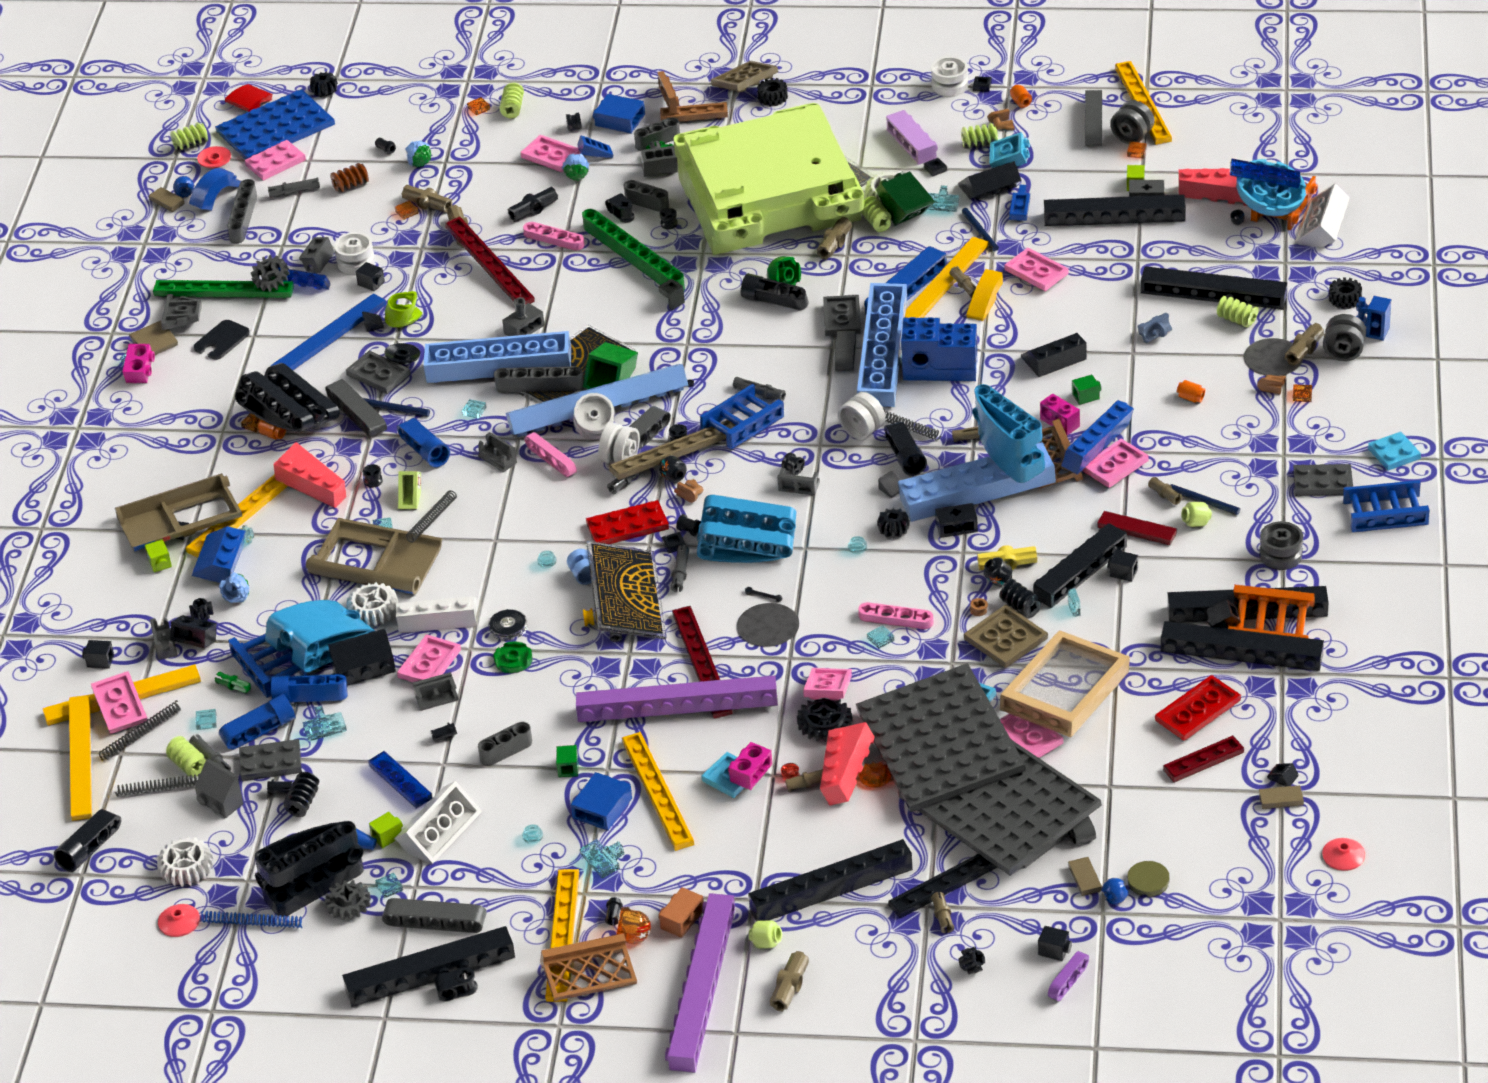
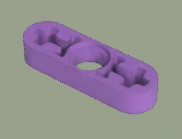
[1048,951,1089,1001]

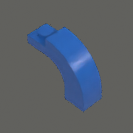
[189,168,241,210]

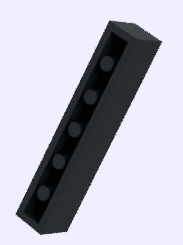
[1033,523,1127,608]

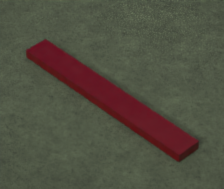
[445,216,535,305]
[672,605,733,719]

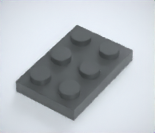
[823,295,861,336]
[346,350,411,394]
[1293,464,1353,496]
[239,739,302,781]

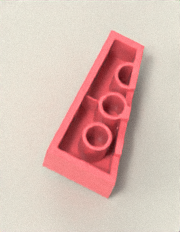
[1178,168,1247,206]
[273,442,346,508]
[820,722,875,805]

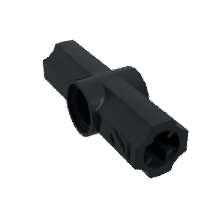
[507,187,558,222]

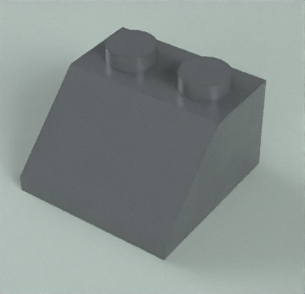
[195,759,244,818]

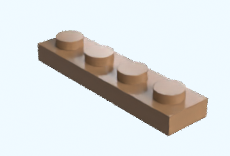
[657,71,679,114]
[660,102,728,122]

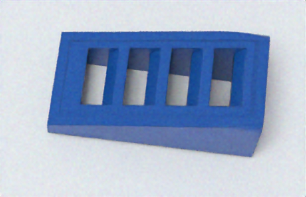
[577,135,614,158]

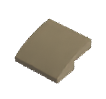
[129,320,178,355]

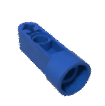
[397,418,450,467]
[271,674,348,703]
[218,694,296,750]

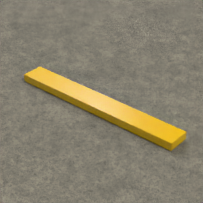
[1115,61,1172,145]
[905,237,988,318]
[185,474,288,558]
[42,664,201,726]
[69,695,92,821]
[621,732,695,851]
[545,869,580,1002]

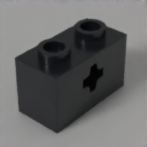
[935,503,978,538]

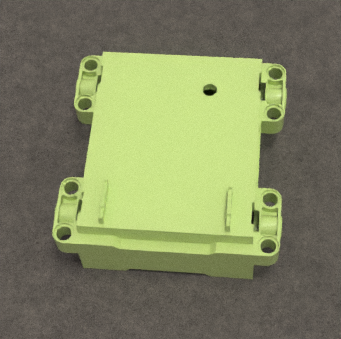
[674,103,864,255]

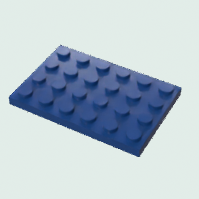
[215,89,335,160]

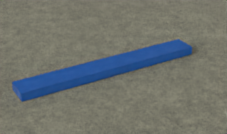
[271,293,386,370]

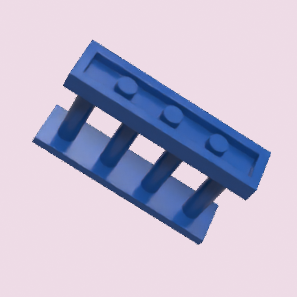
[700,384,784,449]
[1343,480,1430,533]
[228,622,308,698]

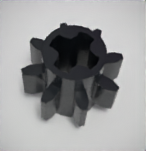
[189,598,214,621]
[958,946,985,975]

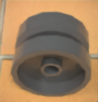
[1110,100,1154,145]
[1323,314,1366,361]
[1259,521,1303,570]

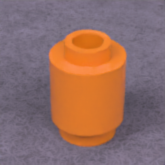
[1010,84,1032,108]
[1176,380,1206,403]
[258,420,286,440]

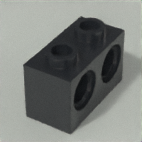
[170,615,217,648]

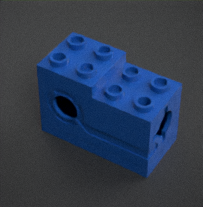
[901,317,978,381]

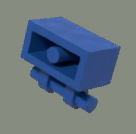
[1356,296,1392,341]

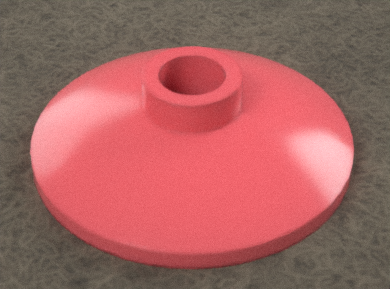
[197,146,231,168]
[1322,838,1365,871]
[158,904,200,937]

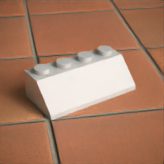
[1295,184,1349,248]
[396,596,477,633]
[394,781,482,864]

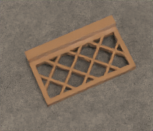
[1038,419,1083,489]
[540,933,637,1001]

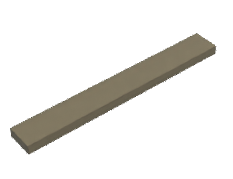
[609,420,736,480]

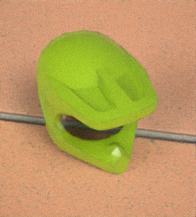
[385,291,422,328]

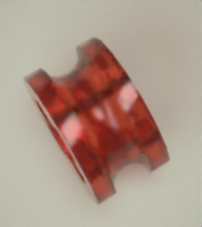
[781,763,800,781]

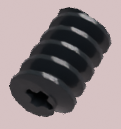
[999,579,1041,618]
[283,772,320,817]

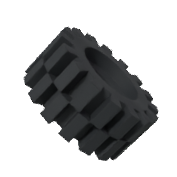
[757,78,788,106]
[1329,277,1362,309]

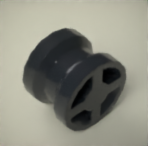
[566,112,582,131]
[659,208,678,230]
[669,424,687,442]
[781,452,805,475]
[362,464,383,488]

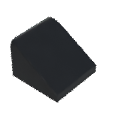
[362,312,384,332]
[878,471,900,498]
[1267,763,1299,787]

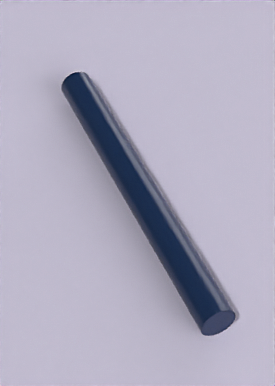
[962,208,999,252]
[363,398,430,417]
[1170,484,1241,515]

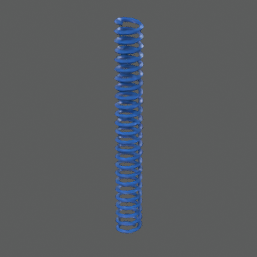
[201,910,303,928]

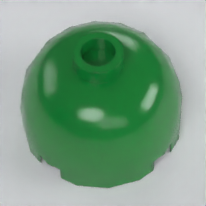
[766,256,801,285]

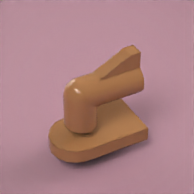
[987,109,1015,130]
[1257,375,1286,394]
[674,479,704,503]

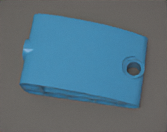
[972,384,1045,483]
[697,495,797,563]
[265,600,375,672]

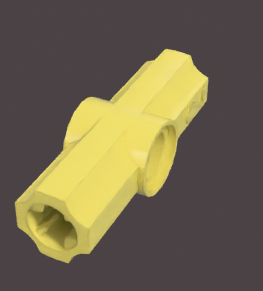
[977,545,1037,570]

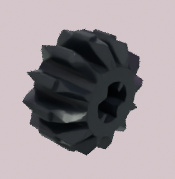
[310,71,338,97]
[877,507,910,539]

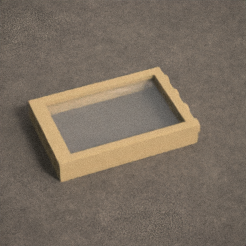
[1000,630,1130,737]

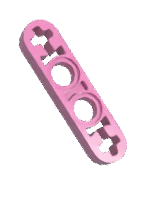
[523,222,585,250]
[524,432,577,477]
[858,602,934,629]

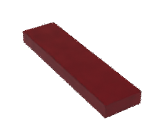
[1097,511,1177,545]
[1163,735,1244,783]

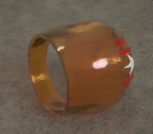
[616,907,651,944]

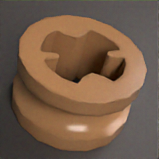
[970,598,988,616]

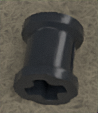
[676,514,701,536]

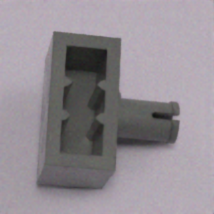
[641,141,678,177]
[502,297,545,336]

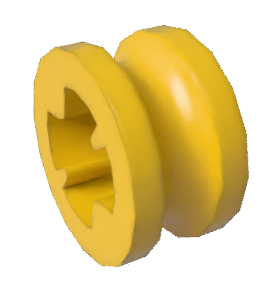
[583,608,595,626]

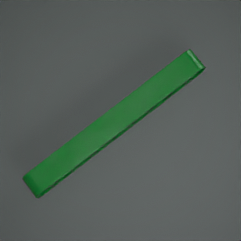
[582,209,685,291]

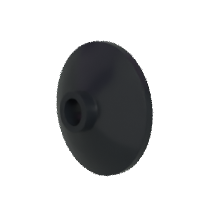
[384,343,421,364]

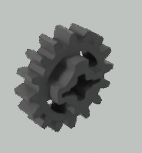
[250,255,290,292]
[325,880,371,920]

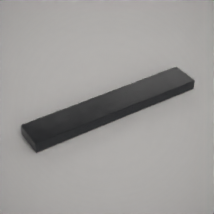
[888,854,998,918]

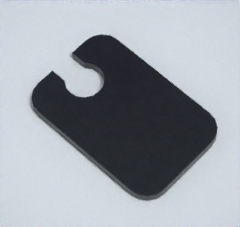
[194,320,250,360]

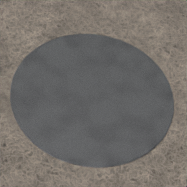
[1244,338,1303,376]
[737,603,799,646]

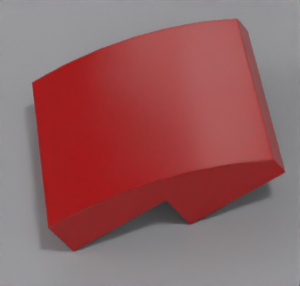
[225,84,273,112]

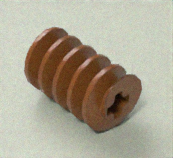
[330,163,369,192]

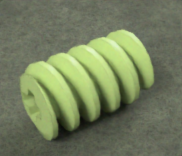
[499,83,524,118]
[170,122,208,150]
[961,123,998,148]
[861,196,891,232]
[1217,296,1258,328]
[166,736,206,777]

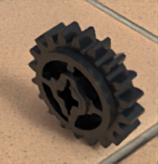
[796,698,853,742]

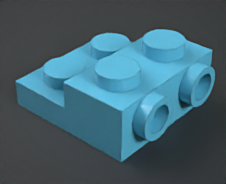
[989,132,1030,168]

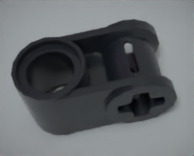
[605,193,635,223]
[434,967,478,1001]

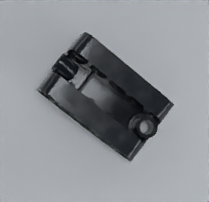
[235,363,340,432]
[254,821,364,917]

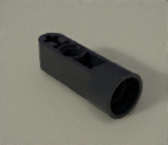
[740,273,809,310]
[884,421,927,476]
[54,809,121,872]

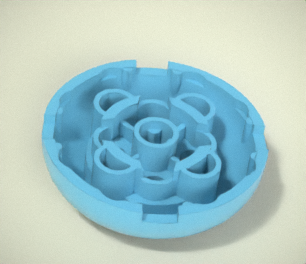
[1236,159,1306,216]

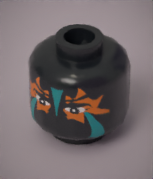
[659,456,687,483]
[984,557,1013,586]

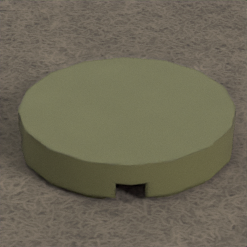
[1128,861,1170,897]

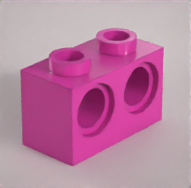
[122,344,155,383]
[1040,393,1080,435]
[728,742,772,790]

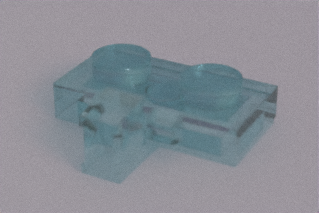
[927,185,960,212]
[302,706,347,742]
[579,839,625,879]

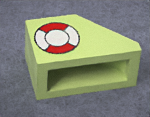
[398,471,421,509]

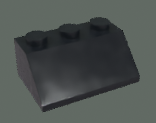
[958,161,1022,200]
[1021,333,1087,377]
[328,628,396,686]

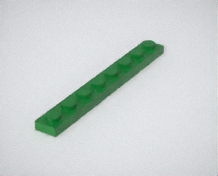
[153,280,294,298]

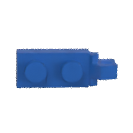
[1009,185,1031,221]

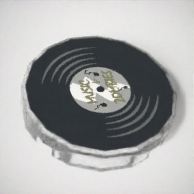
[488,609,528,641]

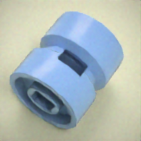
[566,549,596,585]

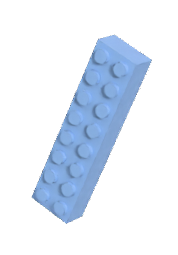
[857,283,907,407]
[424,331,571,383]
[898,442,1056,522]

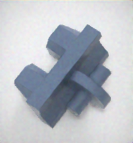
[1137,313,1172,343]

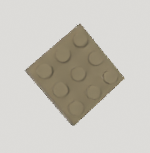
[710,61,779,92]
[964,605,1048,668]

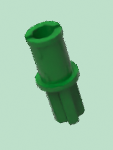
[215,672,251,694]

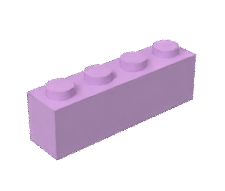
[886,110,938,165]

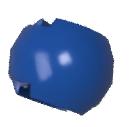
[173,176,195,197]
[1101,878,1129,904]

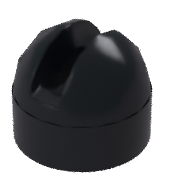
[1230,209,1245,225]

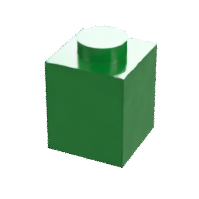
[1072,374,1102,405]
[556,745,579,778]

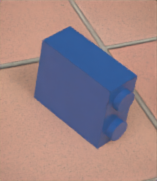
[593,94,645,134]
[571,772,632,831]

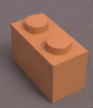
[658,887,704,938]

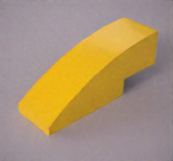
[966,269,1003,321]

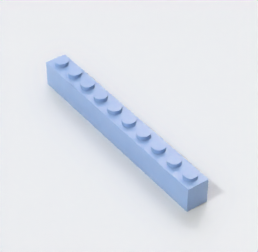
[506,364,688,437]

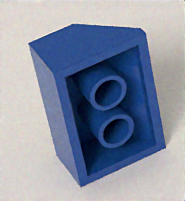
[192,526,246,583]

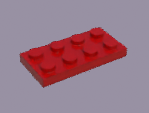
[586,500,669,545]
[1155,675,1241,741]

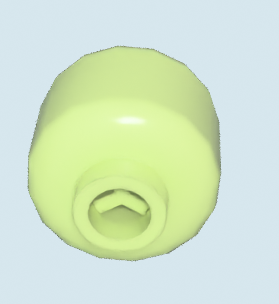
[1181,502,1212,527]
[749,920,782,949]

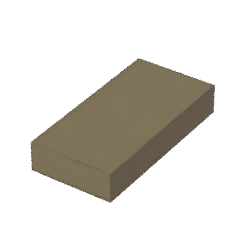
[149,187,185,212]
[1259,785,1304,809]
[1068,857,1102,896]

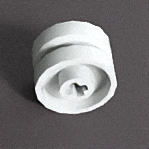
[931,56,968,97]
[334,232,375,275]
[838,392,886,440]
[573,393,615,439]
[598,422,640,464]

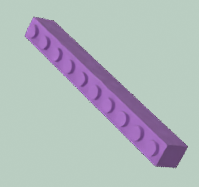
[576,675,778,722]
[665,893,735,1073]

